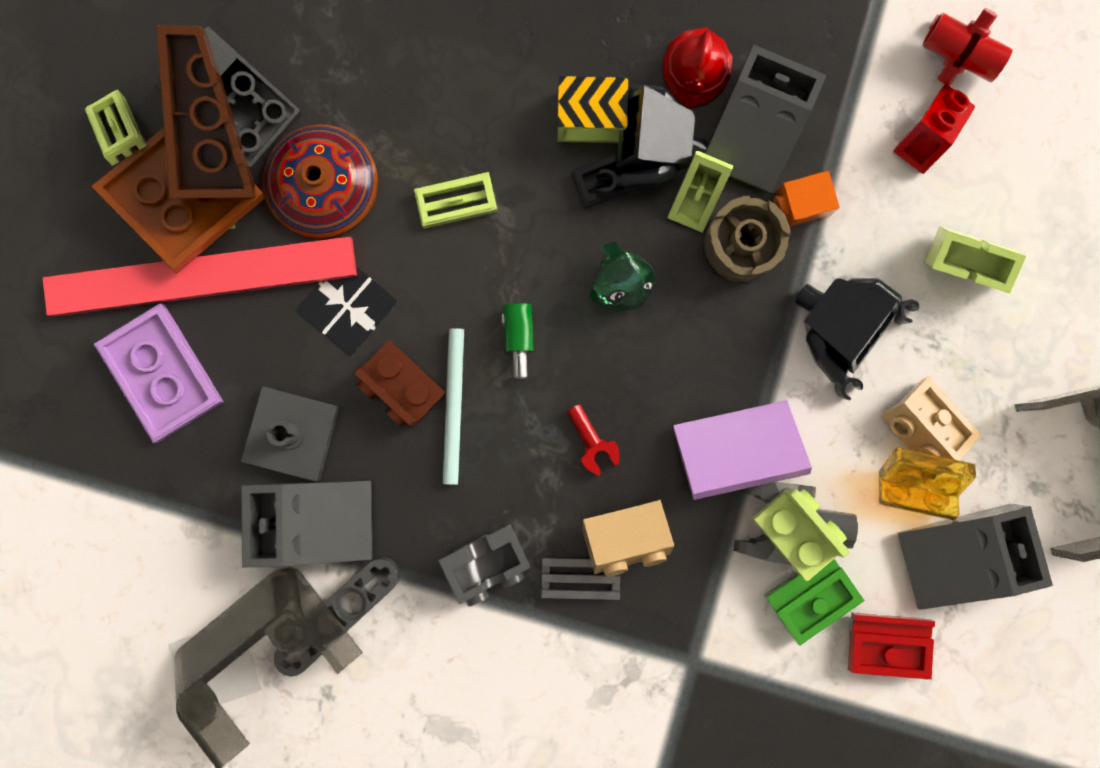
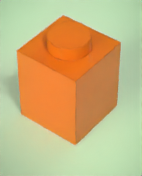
[773,171,840,227]

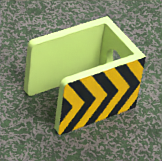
[557,76,628,143]

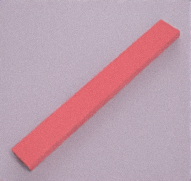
[43,237,357,317]

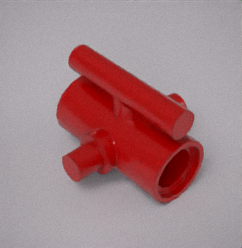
[922,8,1013,86]

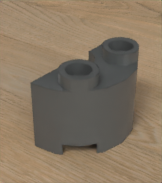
[438,524,531,607]

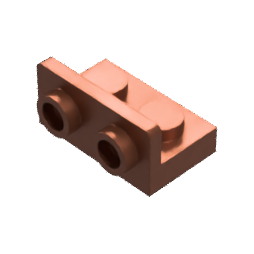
[353,340,446,427]

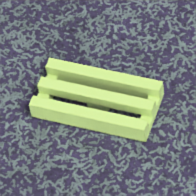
[85,89,146,166]
[414,172,498,229]

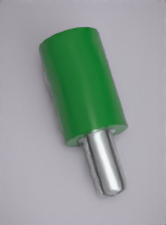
[502,303,534,379]

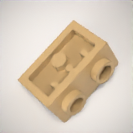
[882,376,981,473]

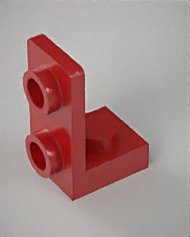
[893,85,975,174]

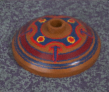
[262,124,378,239]

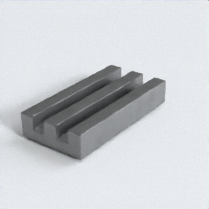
[541,557,621,600]

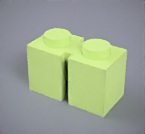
[925,226,1027,294]

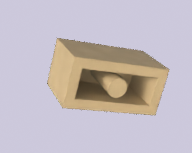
[582,500,674,577]

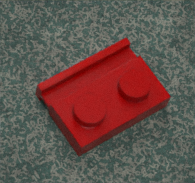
[848,612,935,680]

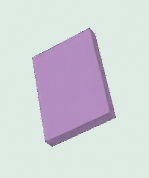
[94,303,224,443]
[673,400,812,500]

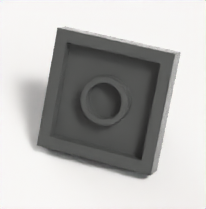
[241,386,340,482]

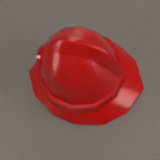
[663,27,732,109]

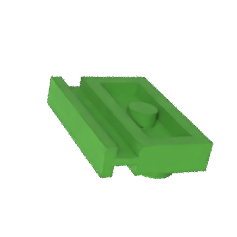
[764,559,865,646]

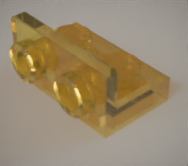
[879,447,976,520]

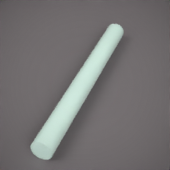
[443,328,464,485]

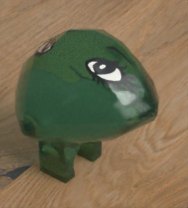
[589,242,657,311]

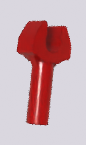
[567,404,619,476]

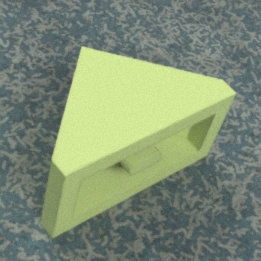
[667,151,733,233]

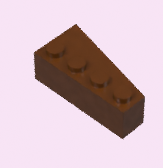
[156,25,258,198]

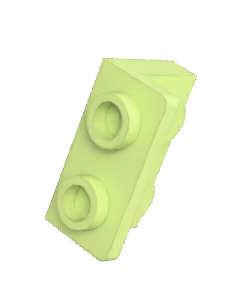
[751,487,850,582]

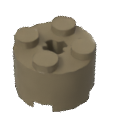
[704,196,790,282]

